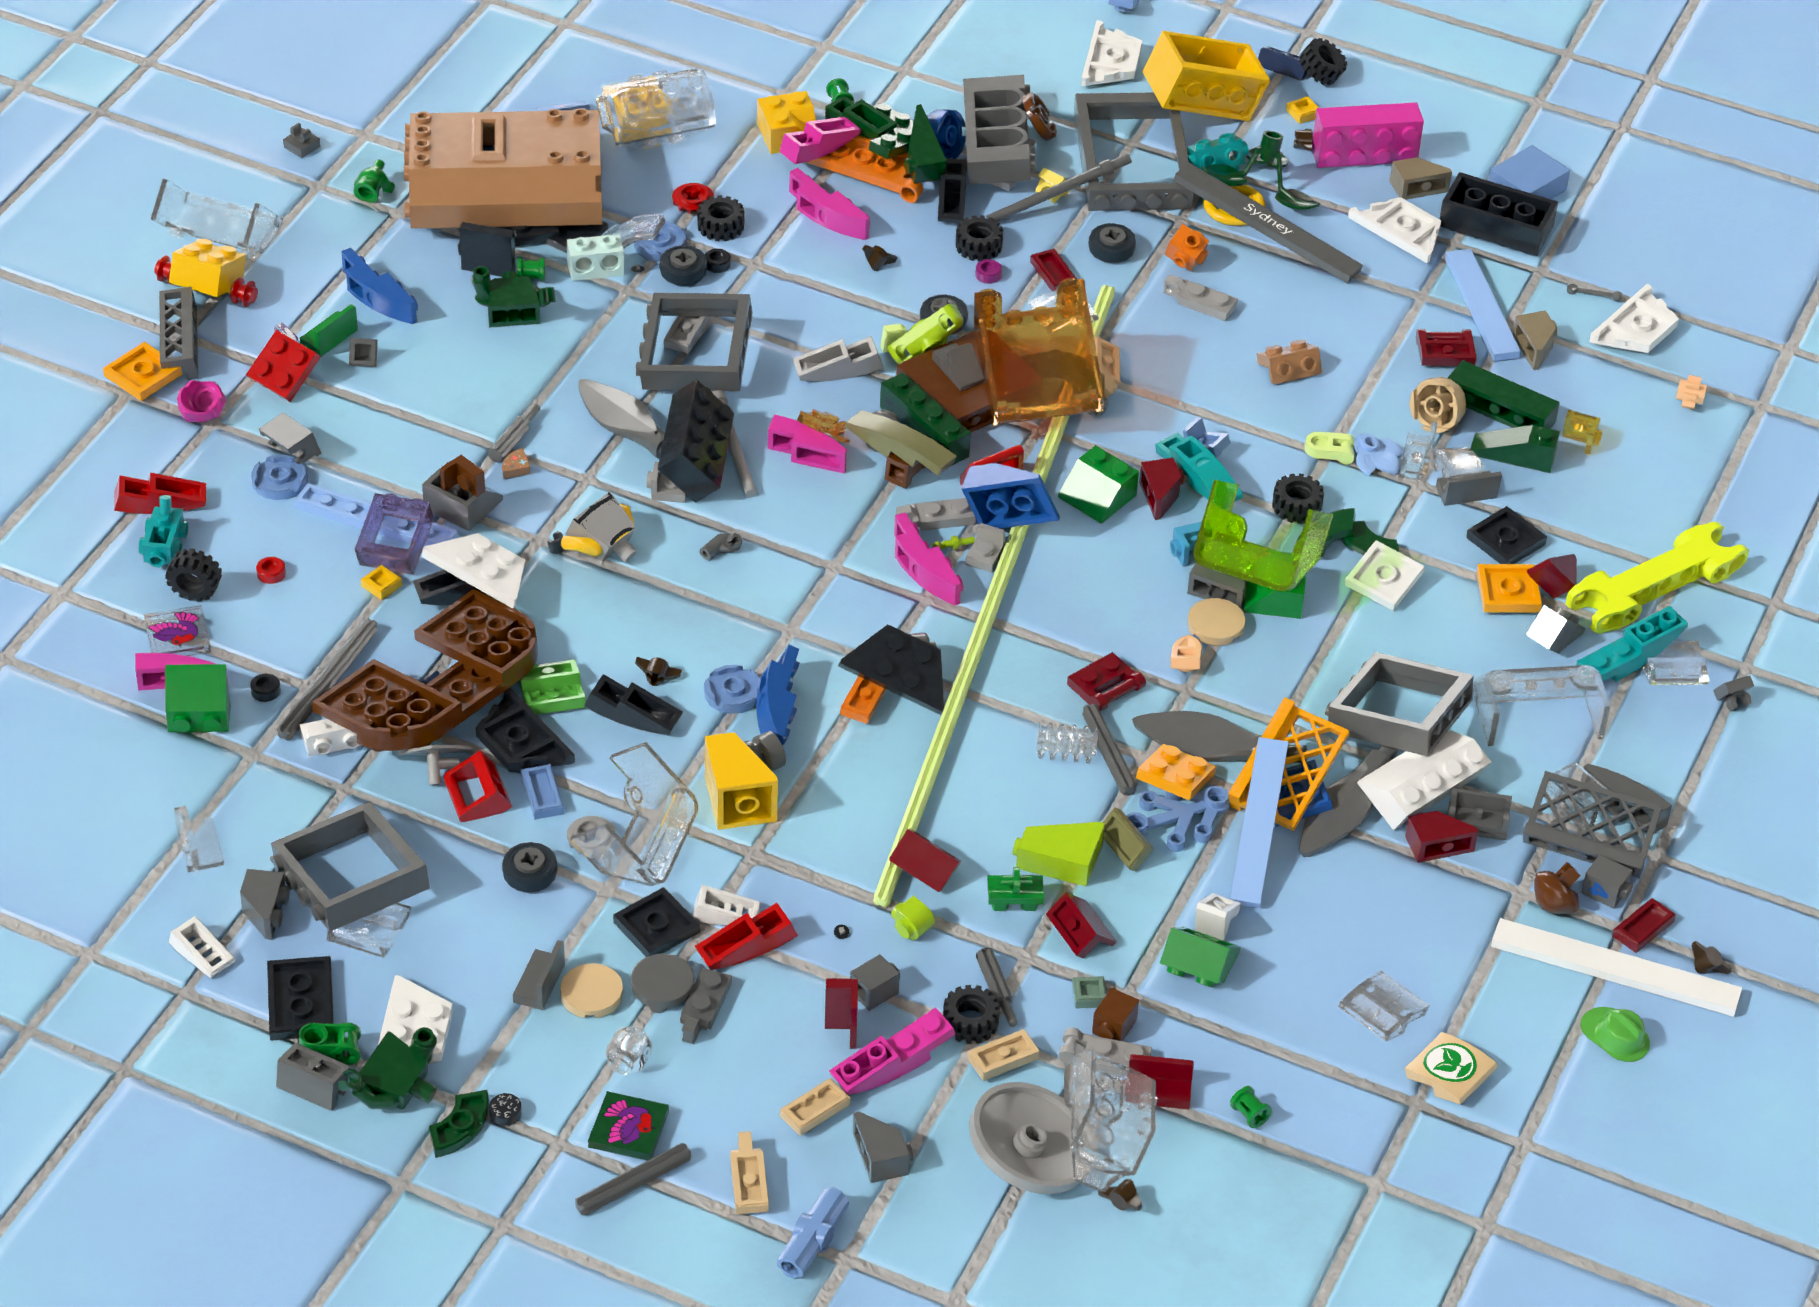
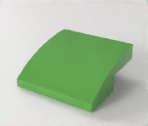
[519,659,586,715]

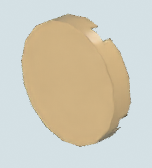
[1187,598,1246,646]
[560,963,623,1018]

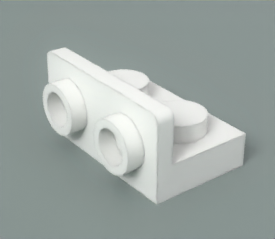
[300,719,362,757]

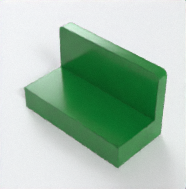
[300,304,358,357]

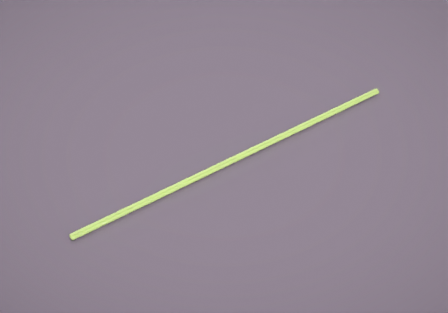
[873,285,1115,907]

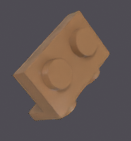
[1256,340,1322,384]

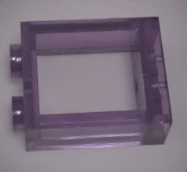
[354,493,434,575]

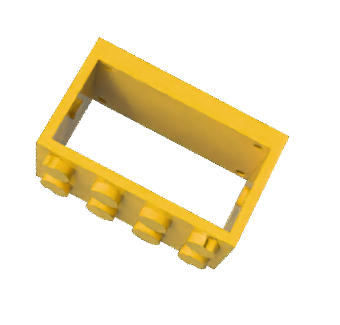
[1142,30,1271,121]

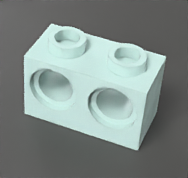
[567,234,624,281]

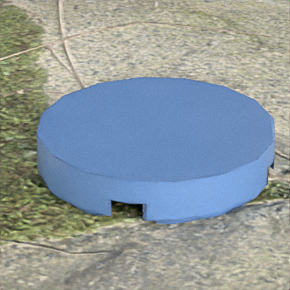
[634,221,686,261]
[251,454,308,500]
[704,665,760,714]

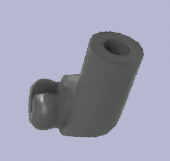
[700,533,743,560]

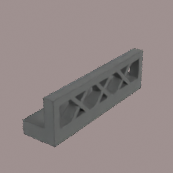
[159,286,198,380]

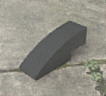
[1581,764,1672,833]

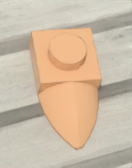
[1171,635,1202,672]

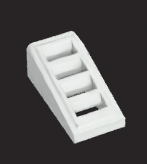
[692,885,761,925]
[169,916,236,978]

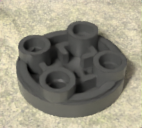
[631,954,694,1013]

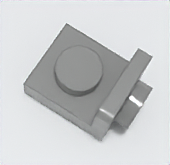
[647,462,687,503]
[965,523,1006,573]

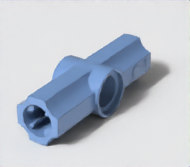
[777,1187,849,1279]

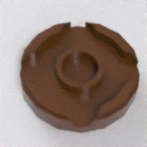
[1022,92,1057,141]

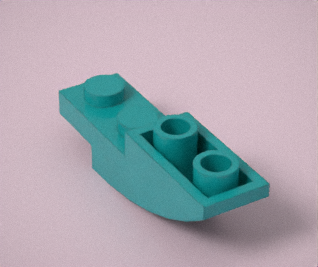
[1155,432,1243,510]
[1576,606,1688,686]

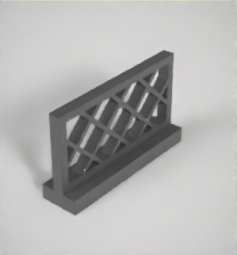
[1523,771,1662,878]

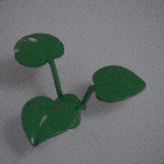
[1202,131,1320,209]

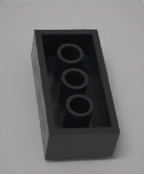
[1440,172,1558,256]
[657,379,734,503]

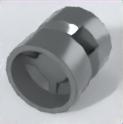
[744,731,786,771]

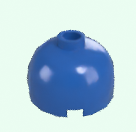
[926,109,966,159]

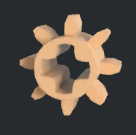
[1676,375,1707,409]

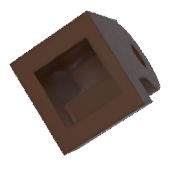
[884,452,926,489]

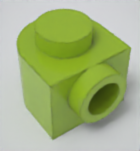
[891,895,935,940]

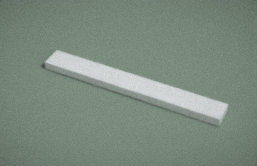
[1491,918,1742,1017]

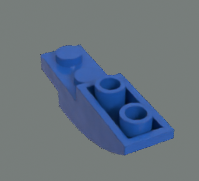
[341,247,418,324]
[756,644,800,745]

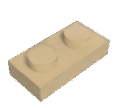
[968,1029,1040,1081]

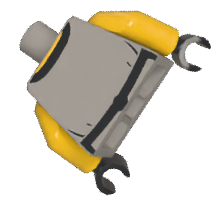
[547,492,637,563]

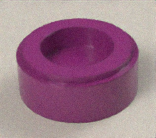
[975,259,1002,284]

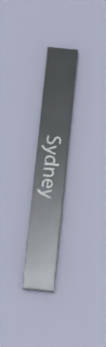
[1173,163,1363,283]

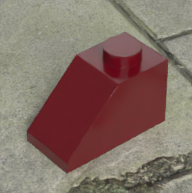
[1139,457,1184,520]
[1405,811,1478,863]

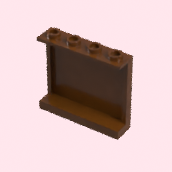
[896,326,1043,433]

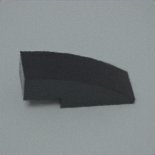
[938,158,967,222]
[413,570,493,605]
[584,674,683,735]

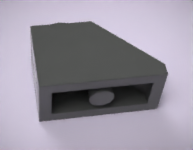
[853,1112,913,1183]

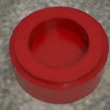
[256,557,286,584]

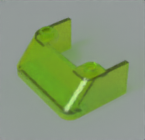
[1193,479,1333,592]

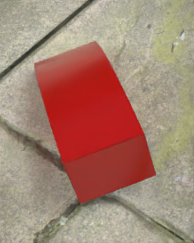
[114,472,206,514]
[695,902,798,970]

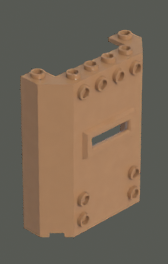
[404,108,602,229]

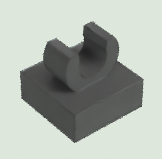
[283,123,320,158]
[1713,675,1754,711]

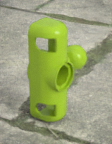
[887,304,963,364]

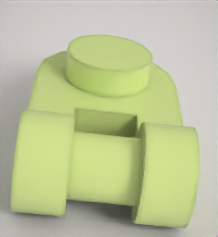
[1304,432,1354,465]

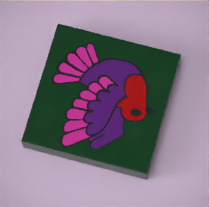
[588,1091,669,1161]

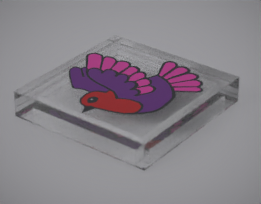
[143,605,212,656]

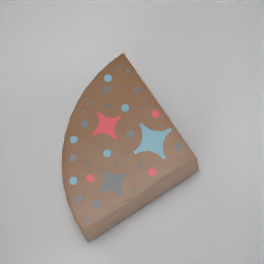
[502,448,531,479]

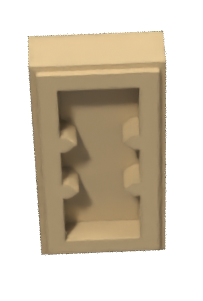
[780,1078,851,1136]

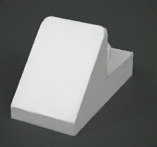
[1195,893,1241,940]

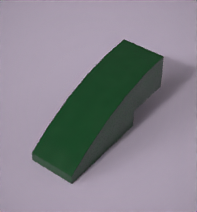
[825,96,897,139]

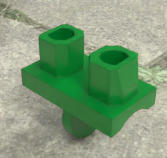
[987,867,1044,911]

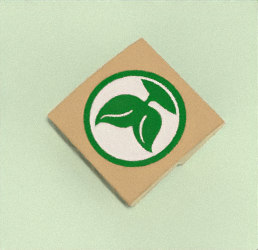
[1405,1032,1498,1105]

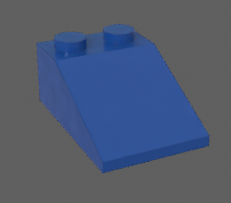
[961,463,1060,529]

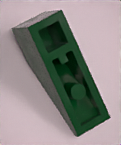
[904,104,947,184]
[1469,425,1560,473]

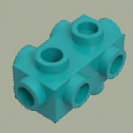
[1187,133,1249,170]
[138,495,189,568]

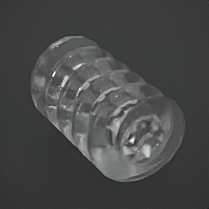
[1036,721,1099,764]

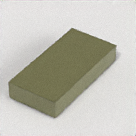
[1103,808,1154,871]

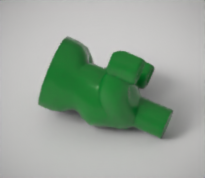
[354,159,395,203]

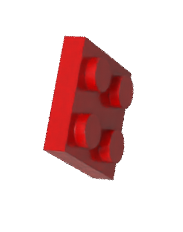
[246,330,321,402]

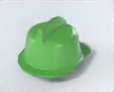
[1580,1007,1650,1062]

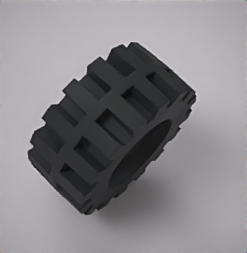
[1299,38,1347,85]
[697,195,745,242]
[955,215,1003,262]
[1272,473,1324,524]
[165,549,222,602]
[943,985,1000,1044]

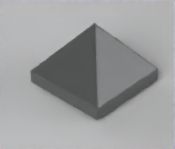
[349,338,378,367]

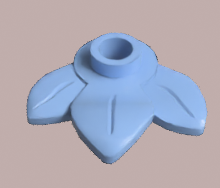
[1354,434,1404,476]

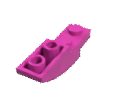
[789,168,870,240]
[894,512,964,605]
[829,1007,955,1095]

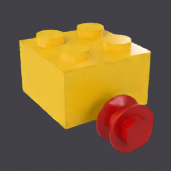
[154,239,258,307]

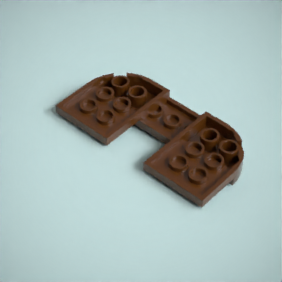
[312,589,538,752]

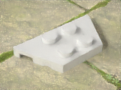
[1081,20,1142,86]
[1348,197,1441,263]
[1589,284,1679,353]
[422,533,525,608]
[378,975,453,1064]

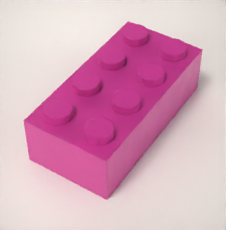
[1312,102,1424,168]

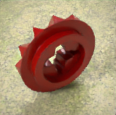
[672,183,714,214]

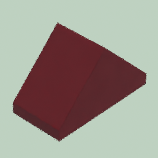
[1526,554,1577,599]

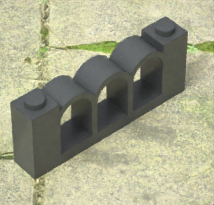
[963,75,1036,185]

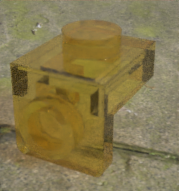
[1562,410,1603,455]

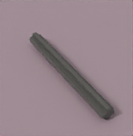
[277,618,378,741]

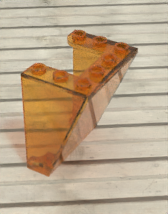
[974,278,1105,425]

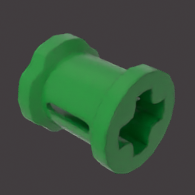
[826,78,854,103]
[517,257,545,281]
[1230,1085,1272,1128]

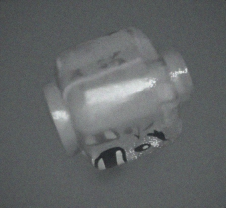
[605,1027,653,1075]

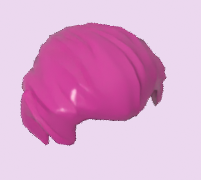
[177,380,226,422]

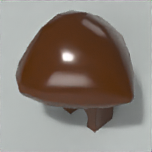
[1534,862,1581,914]

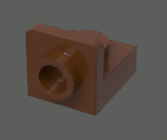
[440,454,486,497]

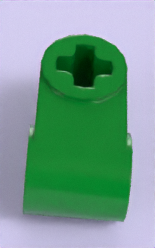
[299,1022,361,1065]

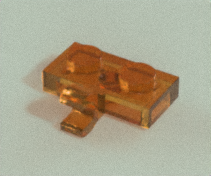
[797,409,850,443]

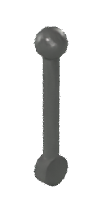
[1567,284,1622,301]

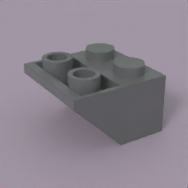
[422,468,503,531]

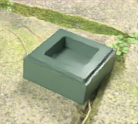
[1072,976,1106,1008]

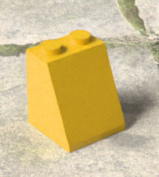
[705,732,778,830]

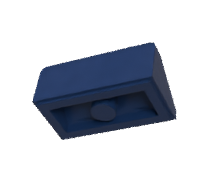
[1258,46,1308,80]

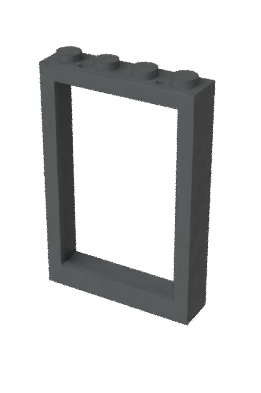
[1074,92,1193,211]

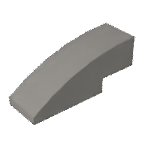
[793,336,884,381]

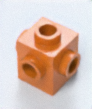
[1165,224,1209,271]

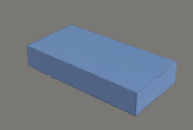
[521,764,564,820]

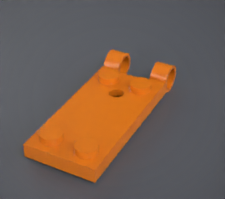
[806,135,933,203]

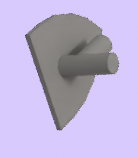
[398,745,473,785]

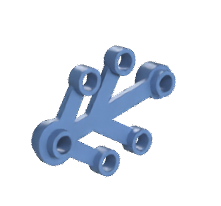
[1127,786,1231,852]

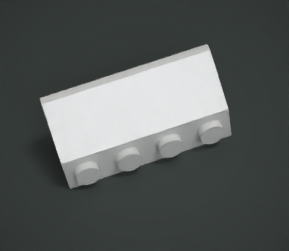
[1357,730,1491,830]

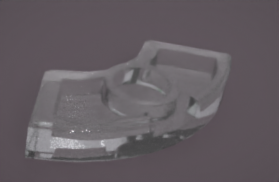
[601,214,666,250]

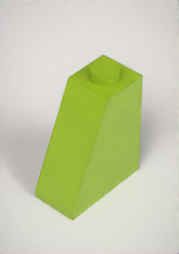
[1013,822,1105,886]

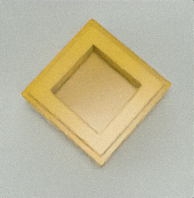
[1286,96,1319,124]
[361,565,402,600]

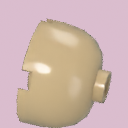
[1409,377,1466,433]

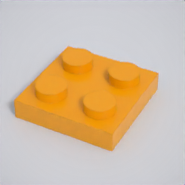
[103,341,183,401]
[1476,564,1542,613]
[1136,744,1216,801]

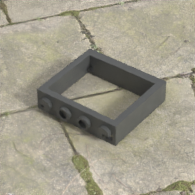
[636,293,753,391]
[1325,652,1474,756]
[270,801,430,932]

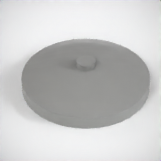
[969,1082,1095,1194]

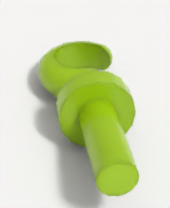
[932,536,975,550]

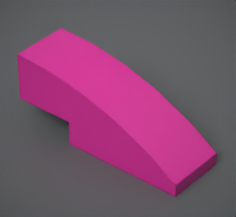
[779,117,861,164]
[768,414,847,474]
[135,653,215,691]

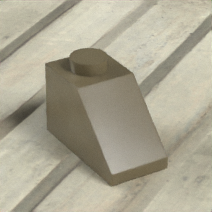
[1390,157,1452,200]
[1513,310,1557,370]

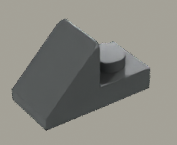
[932,343,984,391]

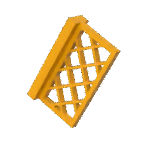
[1228,697,1349,831]

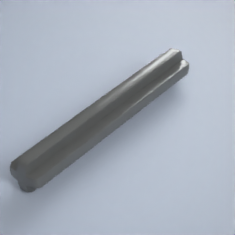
[1082,704,1136,795]
[575,1143,691,1215]

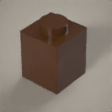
[1092,988,1139,1041]

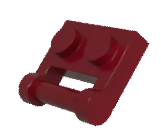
[1416,329,1476,366]
[1067,652,1146,711]

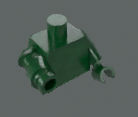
[471,266,556,328]
[338,1027,437,1109]

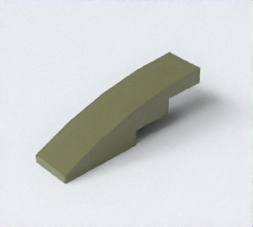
[844,410,957,476]

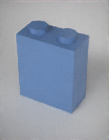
[1488,145,1570,199]

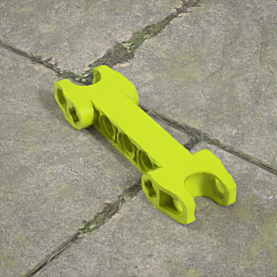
[1565,522,1749,634]

